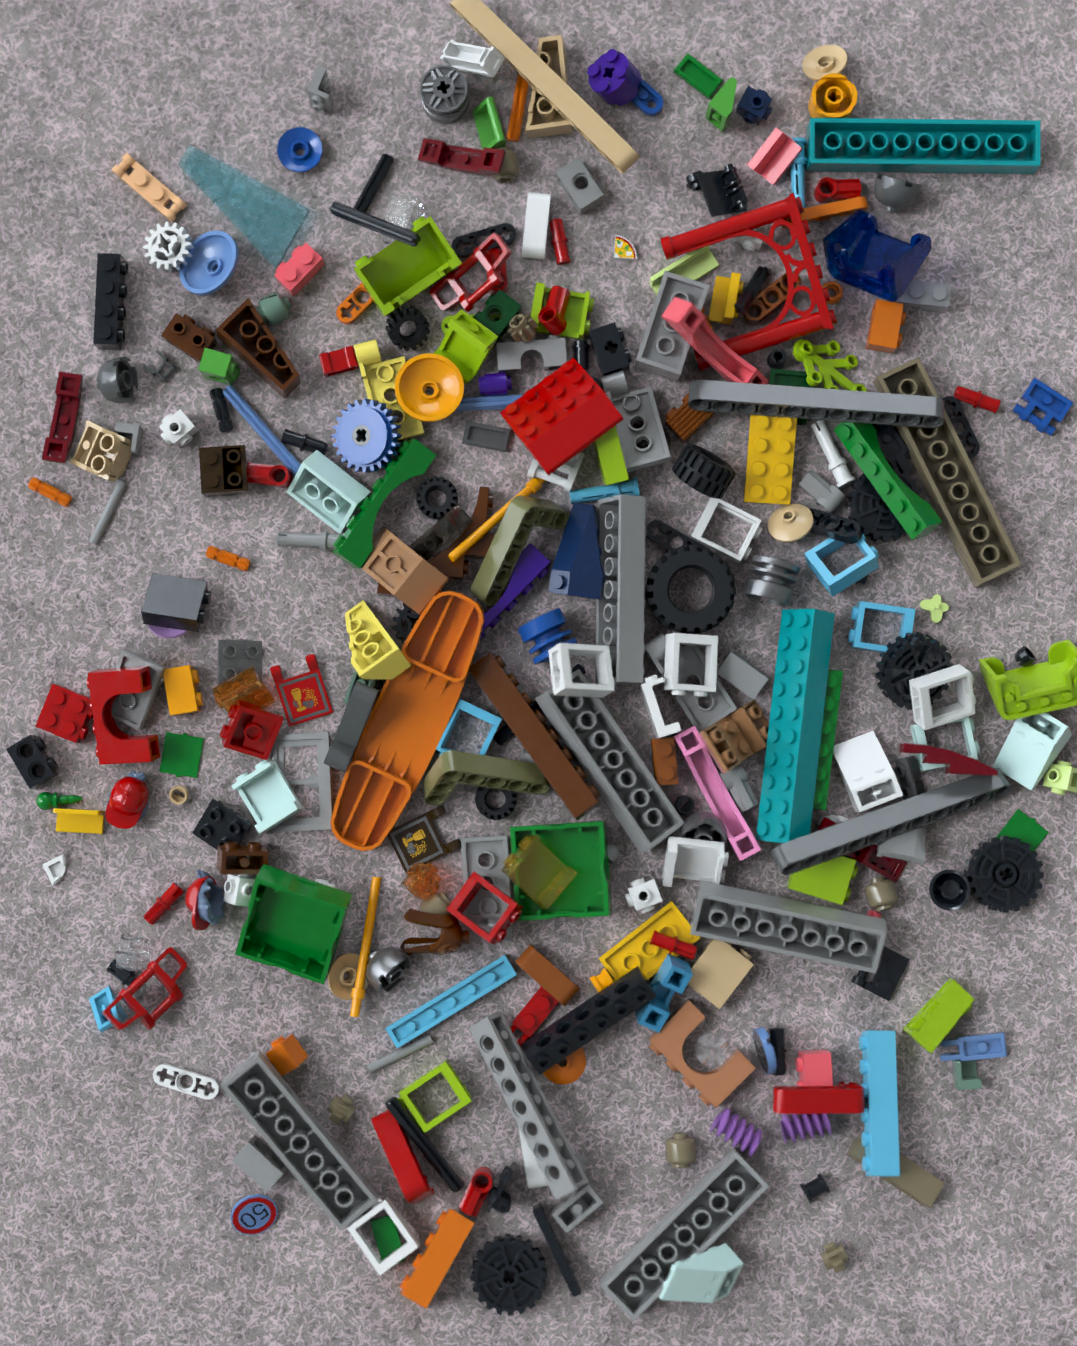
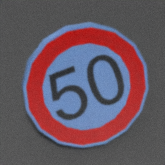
[231,1194,277,1235]

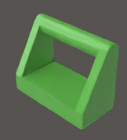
[705,77,737,132]
[472,97,506,150]

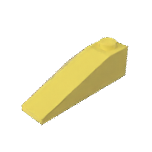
[345,600,411,680]

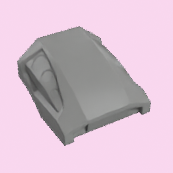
[877,825,927,865]

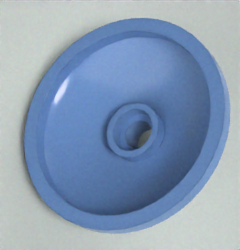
[179,231,239,295]

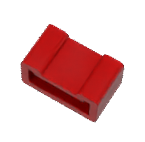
[319,346,359,377]

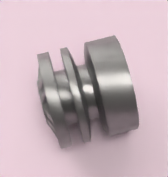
[420,65,469,124]
[743,555,800,607]

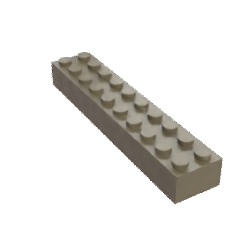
[873,357,1022,587]

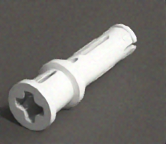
[811,420,856,489]

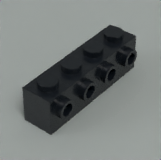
[93,253,128,350]

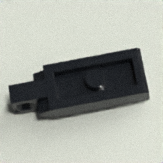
[872,424,913,473]

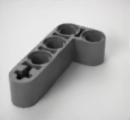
[323,681,379,772]

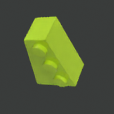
[903,978,975,1054]

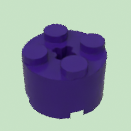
[587,49,642,106]

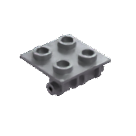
[217,640,262,687]

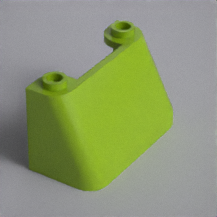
[353,216,462,317]
[979,639,1077,720]

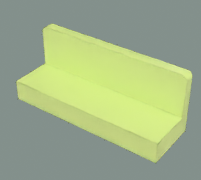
[649,246,719,295]

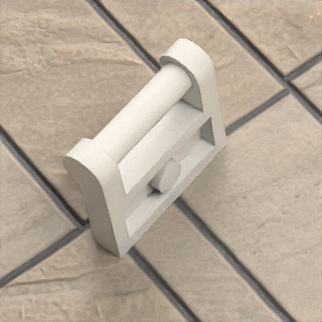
[527,453,585,492]

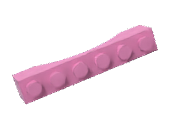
[673,725,761,861]

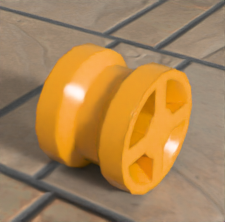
[590,968,614,993]

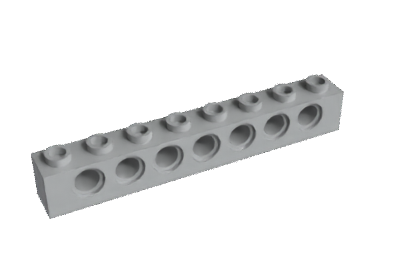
[469,1011,589,1200]

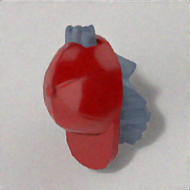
[105,770,149,829]
[185,870,227,931]

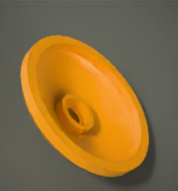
[395,353,464,422]

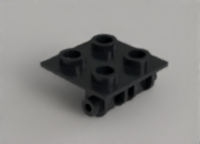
[696,164,749,217]
[192,799,252,850]
[486,1163,515,1214]

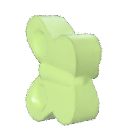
[919,594,949,623]

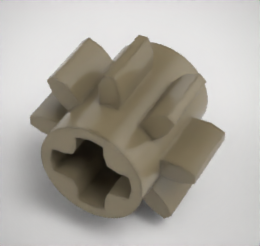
[508,314,538,343]
[327,1094,356,1124]
[820,1241,849,1273]

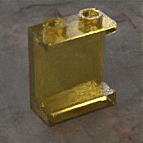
[501,835,578,909]

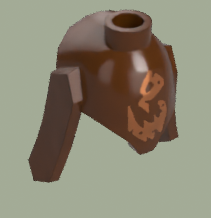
[400,908,470,956]

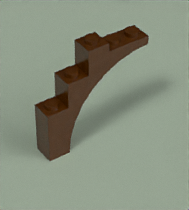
[377,487,495,597]

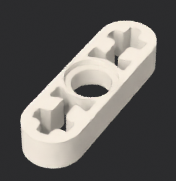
[153,1063,220,1100]

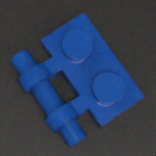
[1012,378,1073,436]

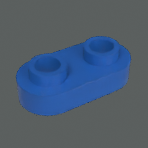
[630,79,663,116]

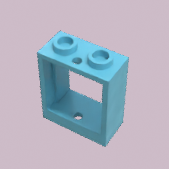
[804,530,879,597]
[848,601,915,653]
[436,699,502,756]

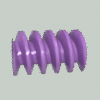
[709,1108,762,1158]
[780,1114,832,1144]

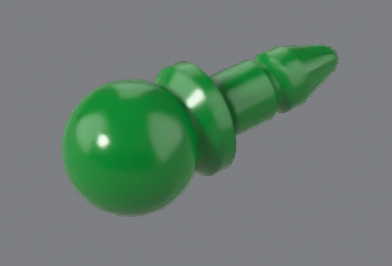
[36,792,82,810]

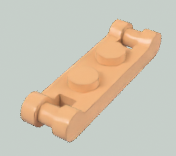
[111,153,187,223]

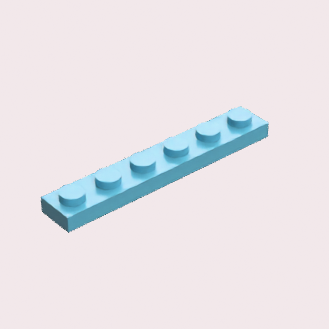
[385,954,517,1048]

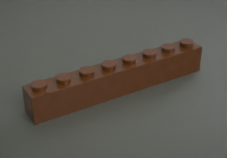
[470,652,601,820]

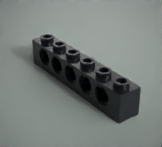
[522,966,656,1075]

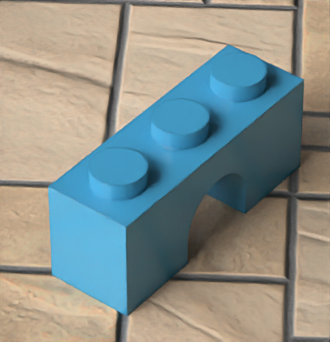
[634,953,693,1033]

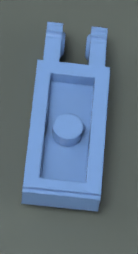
[939,1032,1007,1061]

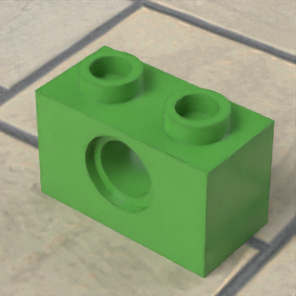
[198,348,240,385]

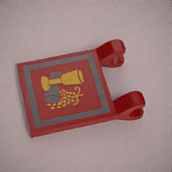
[270,654,333,727]

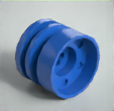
[517,608,578,665]

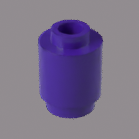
[478,372,512,397]

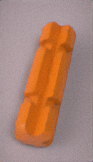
[28,477,72,507]
[206,546,251,571]

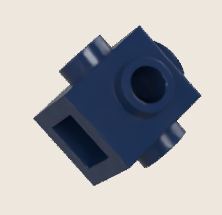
[735,86,773,125]

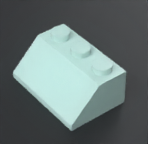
[286,450,371,534]

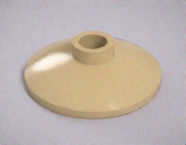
[802,45,848,80]
[768,503,814,542]
[328,953,368,1000]

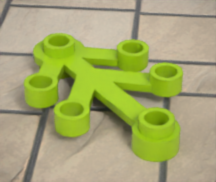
[793,339,867,392]

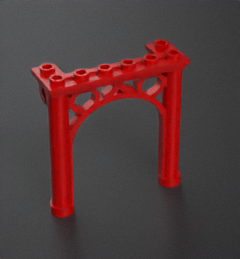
[660,193,837,371]

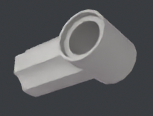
[798,470,846,514]
[719,764,759,812]

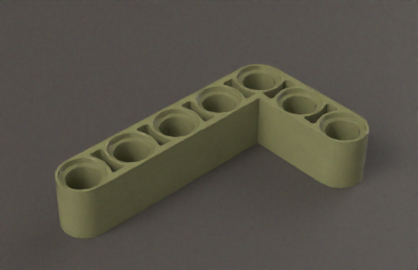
[471,495,569,607]
[423,751,549,805]

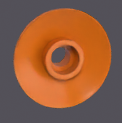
[543,1047,586,1085]

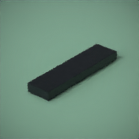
[533,1203,581,1297]

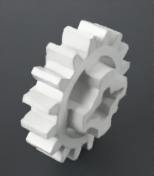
[143,221,194,273]

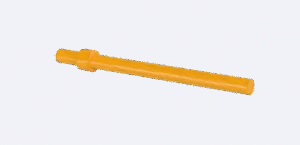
[448,477,546,562]
[350,877,382,1018]

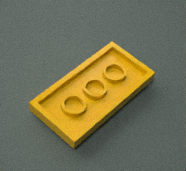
[744,415,797,505]
[598,901,700,981]

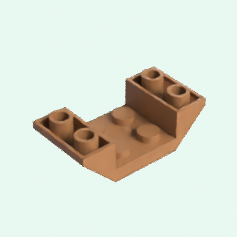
[361,526,449,615]
[698,699,769,774]

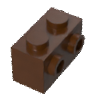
[161,313,218,363]
[217,842,269,874]

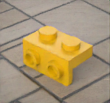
[708,272,744,325]

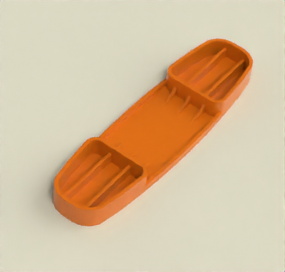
[330,591,485,851]

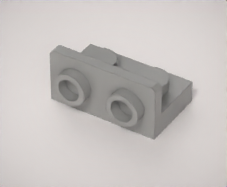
[307,66,333,113]

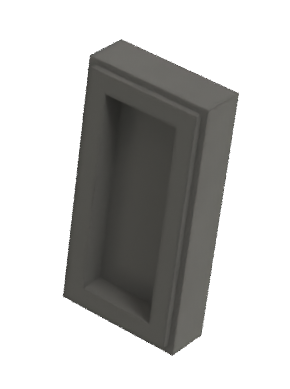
[462,421,511,452]

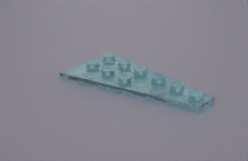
[178,145,310,269]

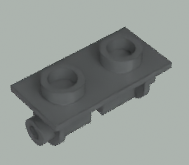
[895,755,925,800]

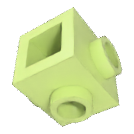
[1043,760,1077,795]

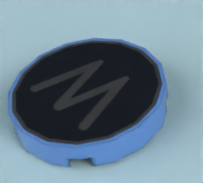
[753,1027,777,1075]

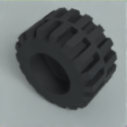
[672,444,736,499]

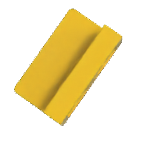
[53,808,105,834]

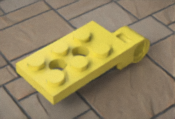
[354,339,425,442]

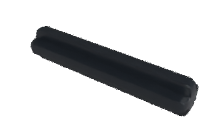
[353,153,394,213]
[734,266,769,314]

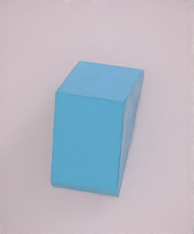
[89,986,127,1032]

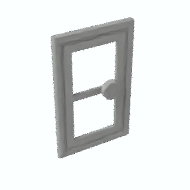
[271,732,333,832]

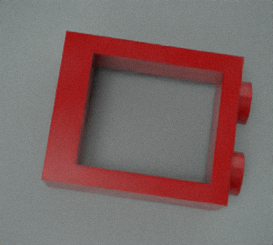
[446,872,523,945]

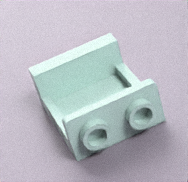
[232,760,304,834]

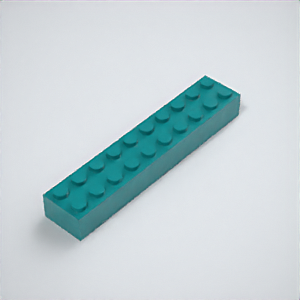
[807,118,1041,174]
[756,609,835,843]

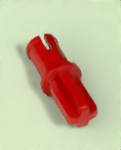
[549,218,571,265]
[953,386,1001,414]
[143,882,184,925]
[650,930,697,959]

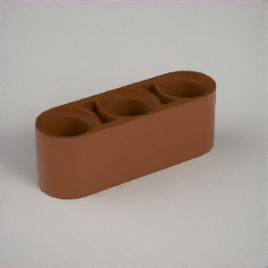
[743,272,801,325]
[515,944,581,1007]

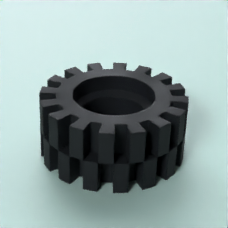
[386,305,430,351]
[416,476,458,520]
[475,786,517,820]

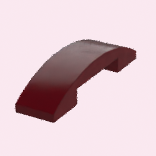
[417,138,506,175]
[42,371,83,464]

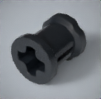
[800,1173,831,1204]

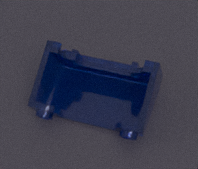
[823,210,932,302]

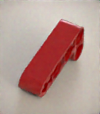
[773,1082,864,1114]
[371,1110,435,1204]

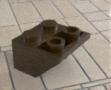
[199,445,248,497]

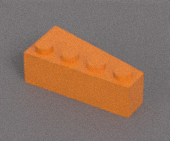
[399,1209,474,1309]

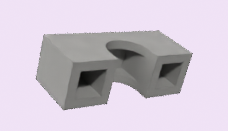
[877,277,951,313]
[496,335,567,374]

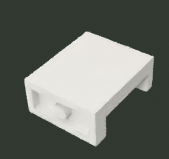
[639,675,681,739]
[662,836,728,887]

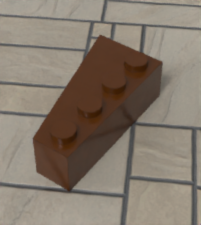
[216,298,300,399]

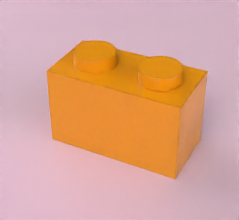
[163,665,204,716]

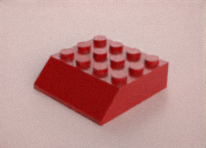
[500,358,624,476]

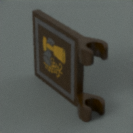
[388,806,461,874]

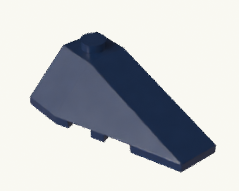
[548,503,605,600]

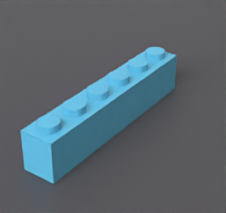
[859,1030,900,1176]

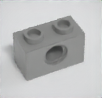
[556,157,605,215]
[552,1180,603,1233]

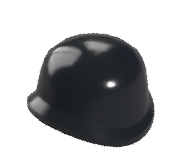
[929,870,971,911]

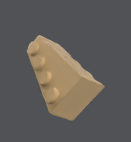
[525,35,574,138]

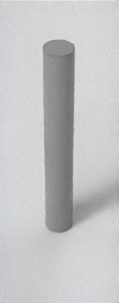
[89,480,127,545]
[367,1035,434,1073]

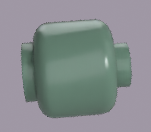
[256,292,292,326]

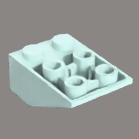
[993,713,1072,791]
[659,1243,744,1303]

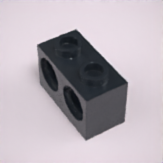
[6,735,59,789]

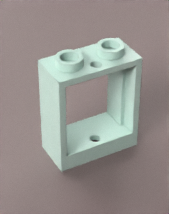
[910,716,980,771]

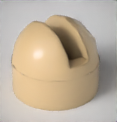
[169,785,189,805]

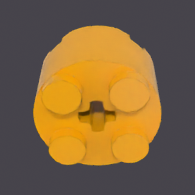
[808,73,858,118]

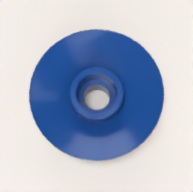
[277,127,323,173]

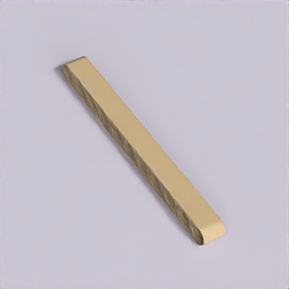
[449,0,640,174]

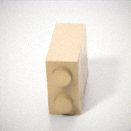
[688,939,754,1009]

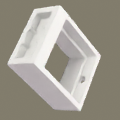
[690,498,762,564]
[664,633,718,697]
[548,643,615,698]
[909,664,976,730]
[347,1197,420,1275]

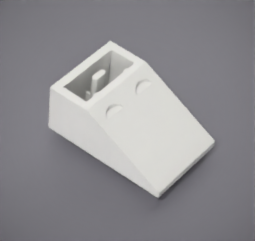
[833,731,903,812]

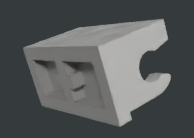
[717,650,769,699]
[232,1135,288,1192]

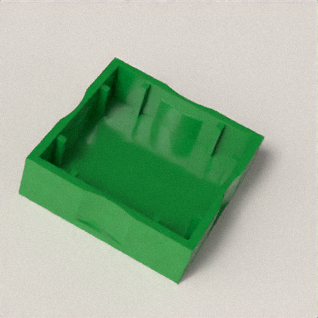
[510,821,612,921]
[235,864,353,985]

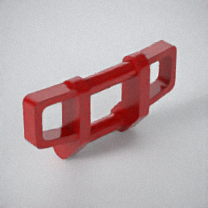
[429,233,511,312]
[103,947,187,1030]

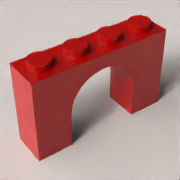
[87,666,160,765]

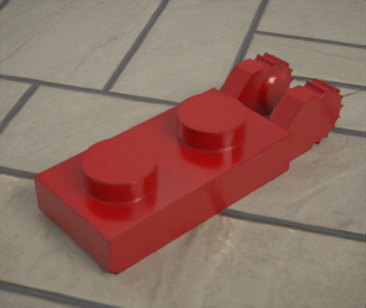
[510,986,559,1047]

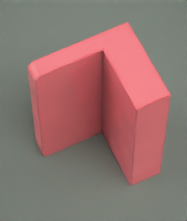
[747,127,802,185]

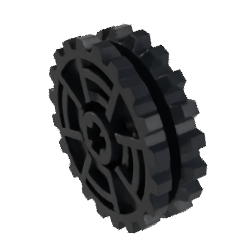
[846,467,924,543]
[875,632,954,710]
[964,836,1044,913]
[471,1234,548,1316]

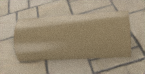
[846,1131,945,1208]

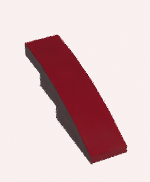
[899,743,997,776]
[816,817,907,883]

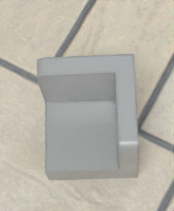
[115,422,143,456]

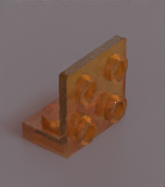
[212,666,275,712]

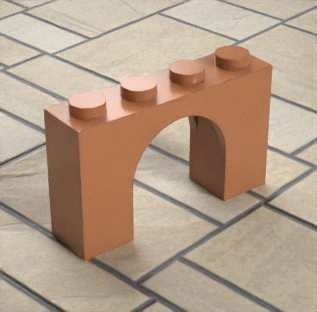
[648,999,756,1108]

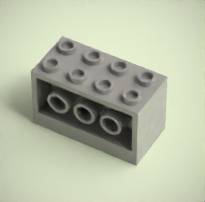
[634,271,710,382]

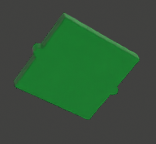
[159,732,204,778]
[997,809,1049,851]

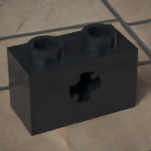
[588,322,632,376]

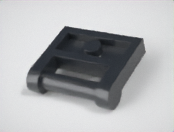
[851,946,910,1001]

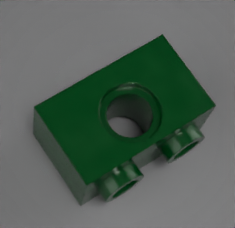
[473,289,522,347]

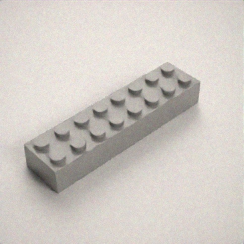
[595,494,647,685]
[535,669,685,853]
[690,881,887,973]
[221,1050,378,1231]
[600,1147,769,1321]

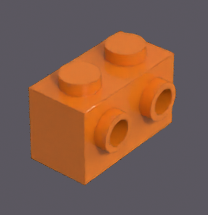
[865,299,906,354]

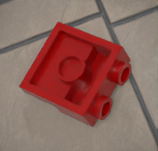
[35,684,93,743]
[220,699,284,760]

